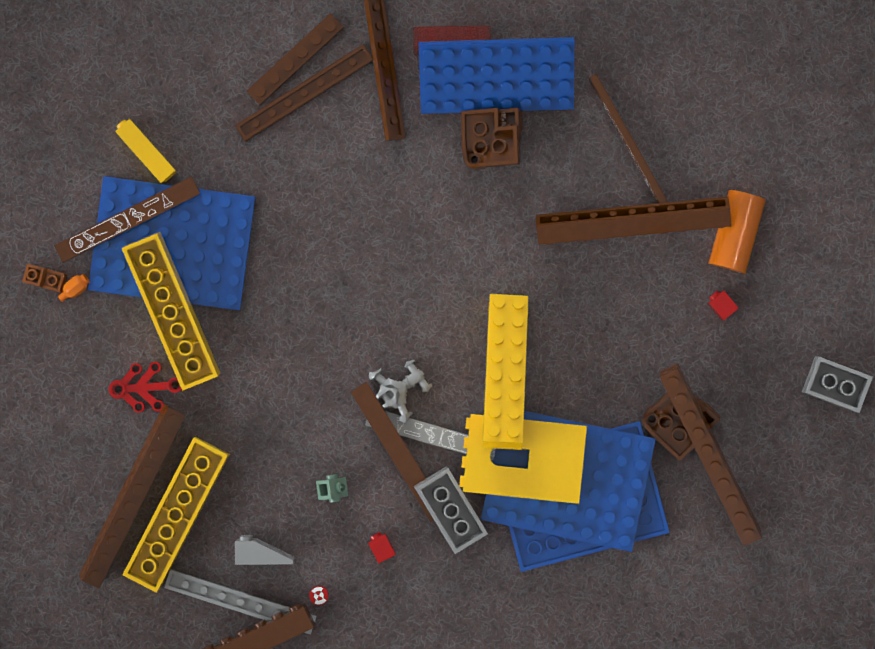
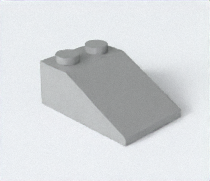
[235,535,296,565]

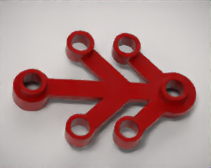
[109,362,182,413]

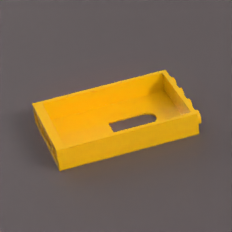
[459,414,587,504]

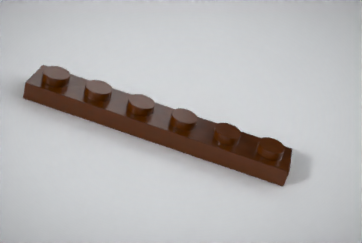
[247,13,344,105]

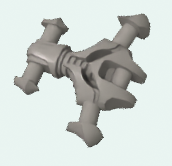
[369,359,432,423]

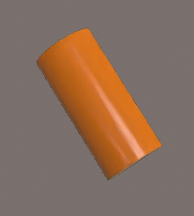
[708,190,766,274]

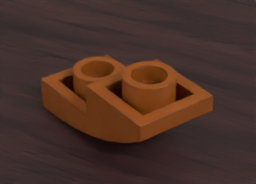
[22,264,67,293]

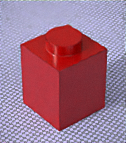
[707,290,738,321]
[368,532,396,563]

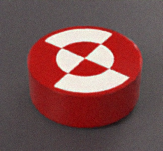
[309,586,329,605]

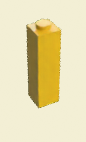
[115,119,177,184]

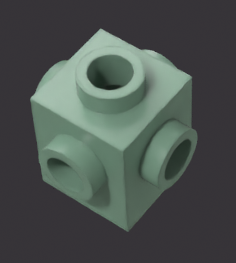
[316,474,348,503]

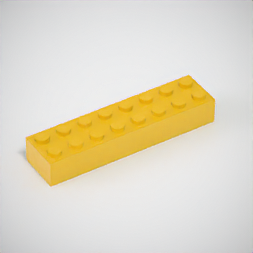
[122,232,220,391]
[482,294,528,450]
[123,437,230,593]

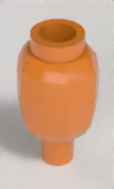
[58,273,90,302]

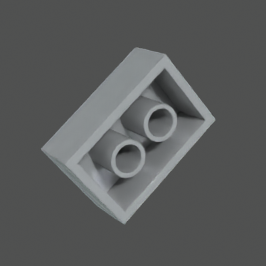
[802,356,873,413]

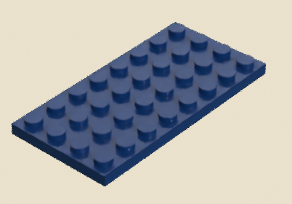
[419,37,575,114]

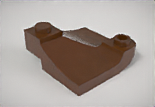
[461,108,523,170]
[642,392,720,461]

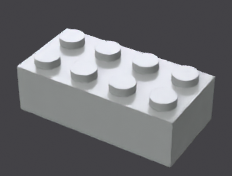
[414,466,488,554]

